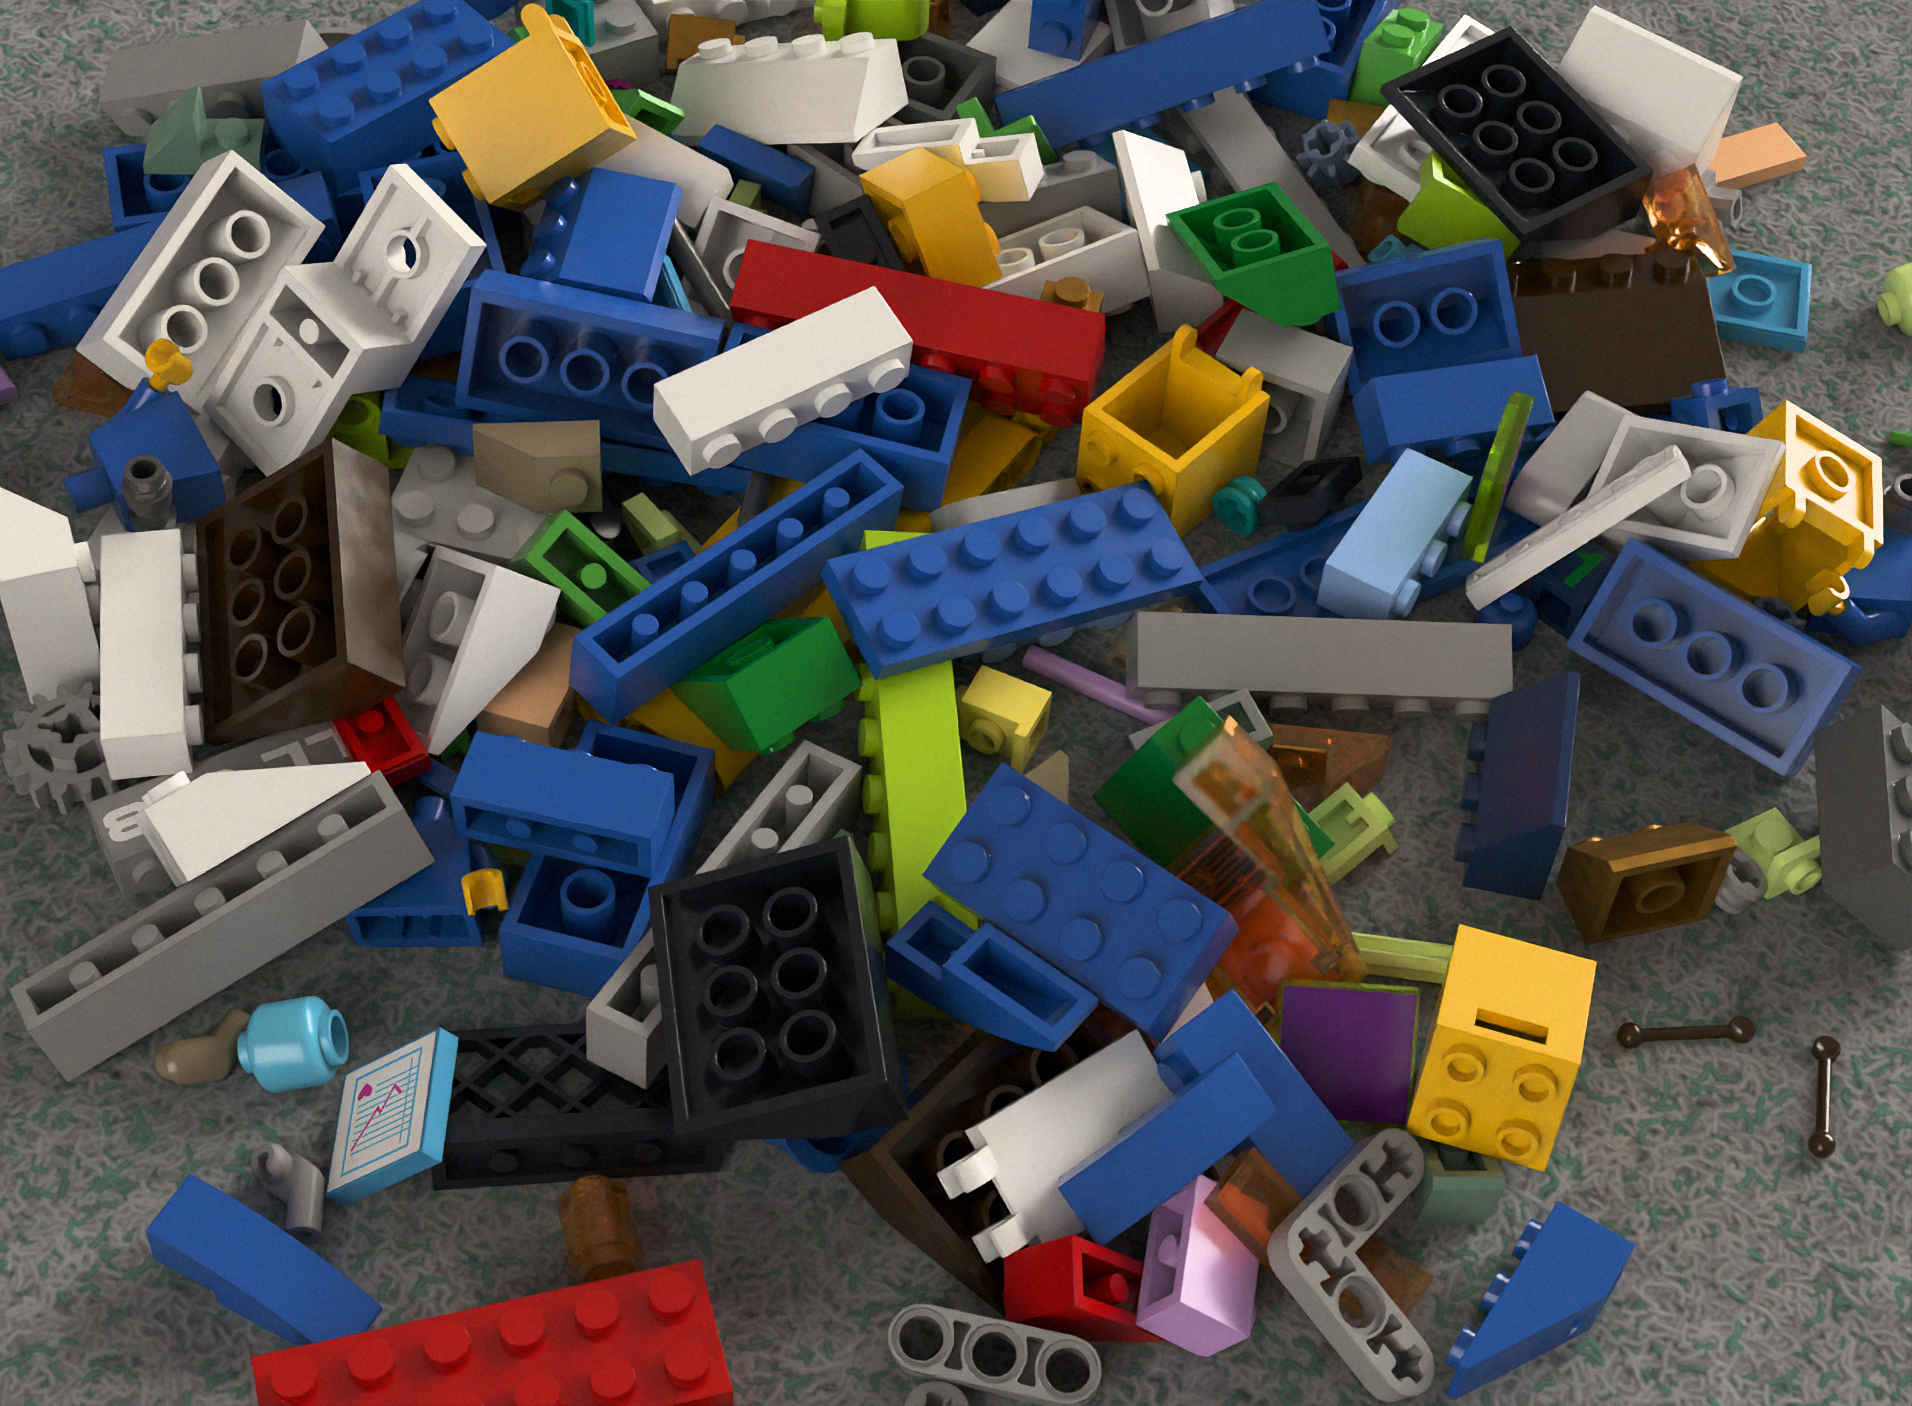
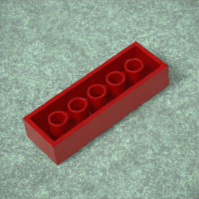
[729,239,1106,428]
[251,1258,733,1406]

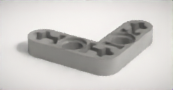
[1267,1128,1435,1403]

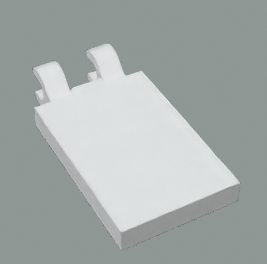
[937,1029,1173,1263]

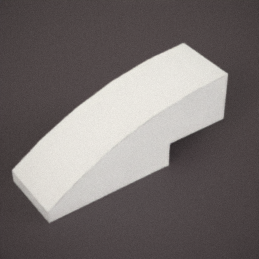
[852,118,1044,202]

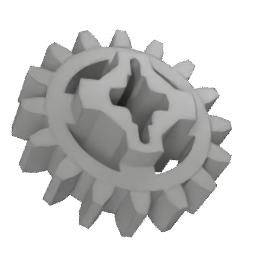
[1,682,141,814]

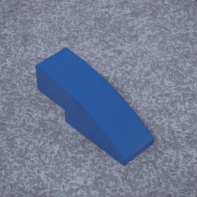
[885,900,1099,1052]
[1057,1050,1278,1246]
[145,1174,382,1346]

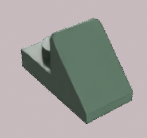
[143,85,267,175]
[1405,1118,1505,1224]

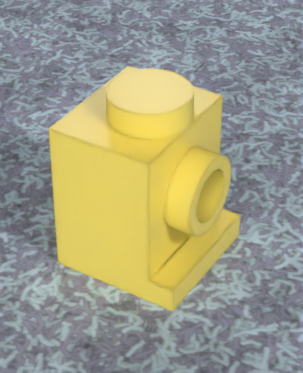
[955,665,1052,774]

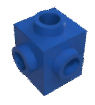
[1669,378,1763,435]

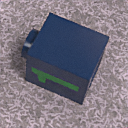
[1528,540,1617,640]

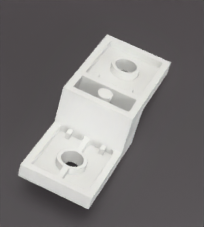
[202,164,487,477]

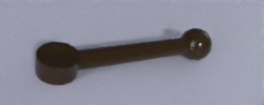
[1617,1016,1756,1049]
[1808,1036,1841,1158]

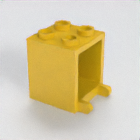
[428,3,638,213]
[1075,323,1271,539]
[1685,400,1883,612]
[1405,924,1597,1172]

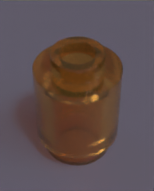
[557,1175,642,1284]

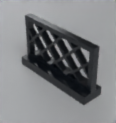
[431,1023,720,1191]

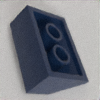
[1454,671,1581,901]

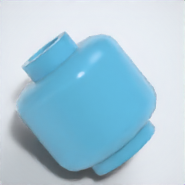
[237,996,349,1093]

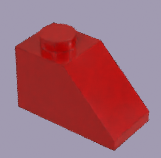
[1003,1234,1166,1342]

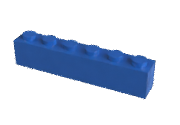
[991,0,1331,158]
[0,170,345,361]
[569,448,904,726]

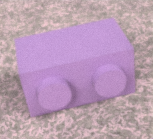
[1135,1174,1266,1357]

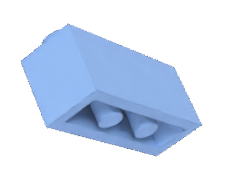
[1316,448,1474,620]

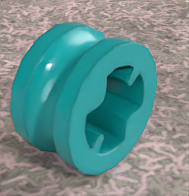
[1212,475,1267,537]

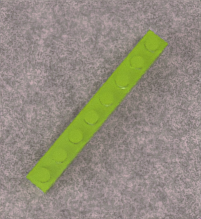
[849,530,978,1020]

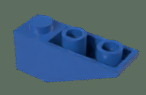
[1445,1201,1636,1399]

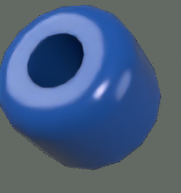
[1473,589,1538,653]

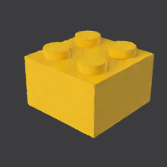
[859,146,1003,288]

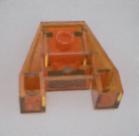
[1164,715,1368,1048]

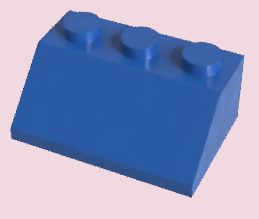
[520,167,683,303]
[1323,238,1523,395]

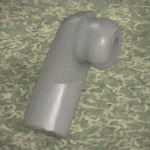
[251,1143,325,1242]

